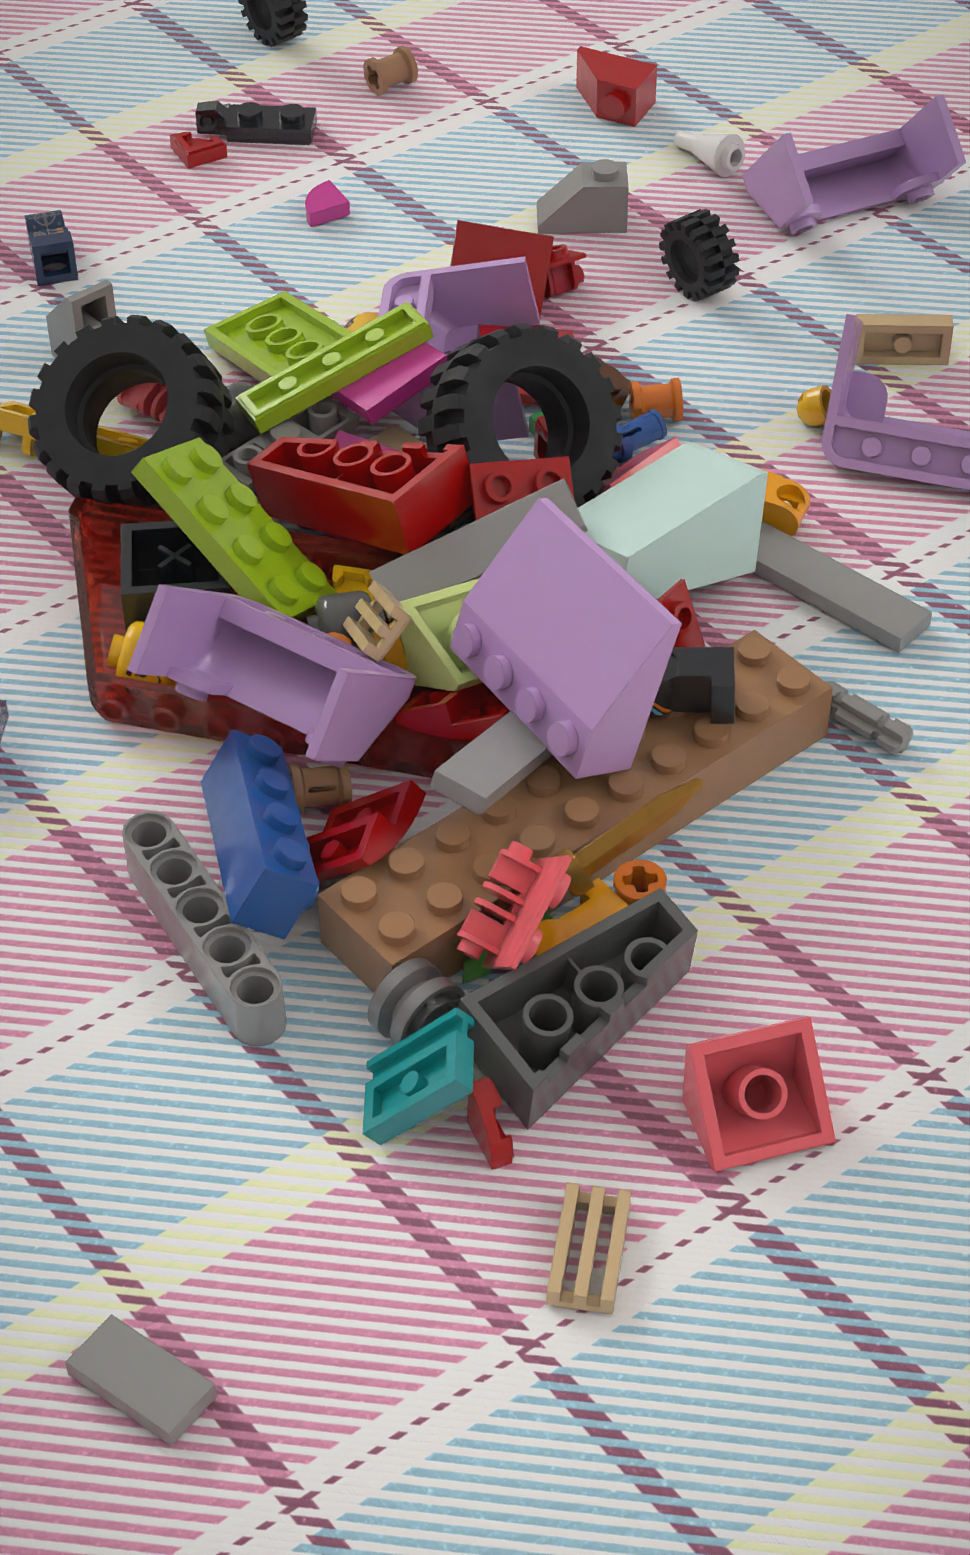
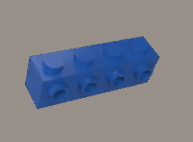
[200,729,319,940]

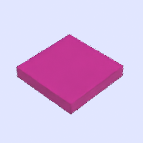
[330,342,447,424]

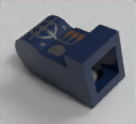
[25,210,79,286]

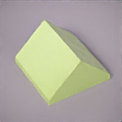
[400,578,483,691]

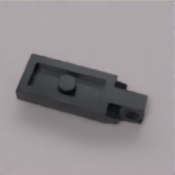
[195,100,317,145]

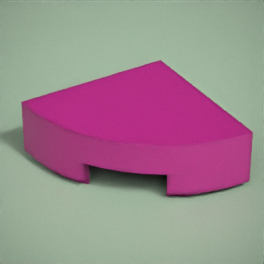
[305,180,350,227]

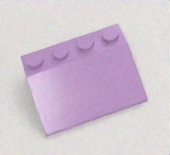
[449,498,682,779]

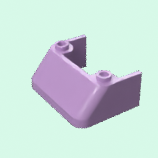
[742,94,967,235]
[378,257,540,441]
[822,314,970,491]
[127,584,417,768]

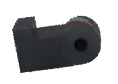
[649,647,735,724]

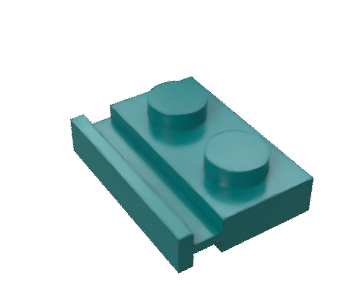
[362,1007,474,1146]

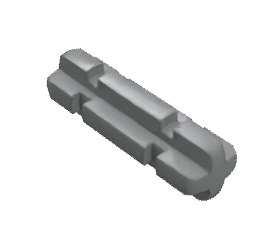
[825,681,914,753]

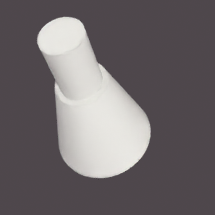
[674,130,745,177]

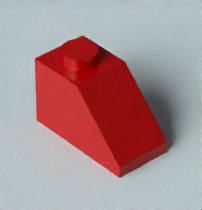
[576,46,657,127]

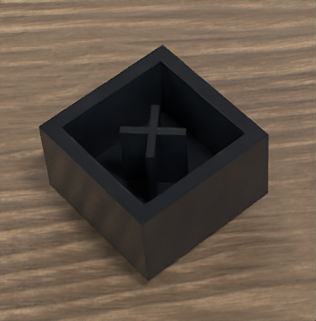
[121,521,233,631]

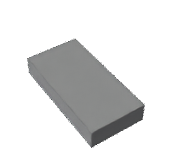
[65,1314,217,1446]

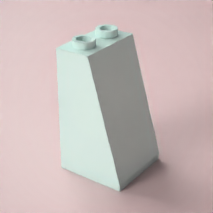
[578,442,768,599]

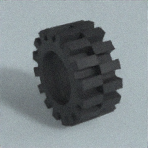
[238,0,308,47]
[659,209,740,301]

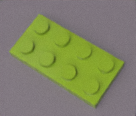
[203,291,351,382]
[131,437,337,621]

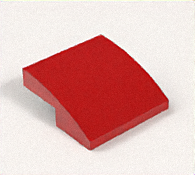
[450,220,554,328]
[395,683,510,740]
[306,780,427,883]

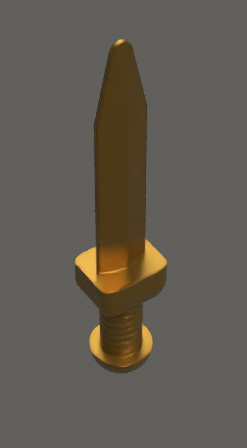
[509,778,703,907]

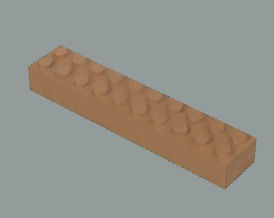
[317,630,833,993]

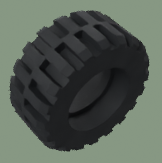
[28,315,234,521]
[418,323,623,521]

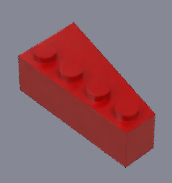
[246,437,473,554]

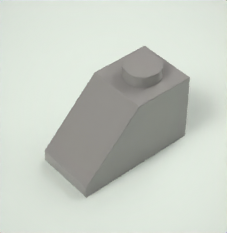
[537,159,629,234]
[46,280,116,358]

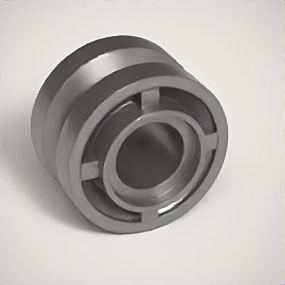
[367,958,465,1045]

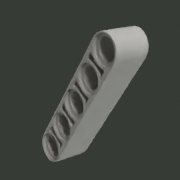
[122,811,287,1046]

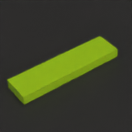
[235,302,434,434]

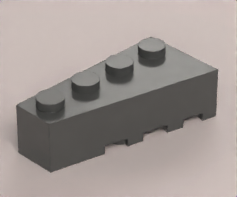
[459,888,698,1130]

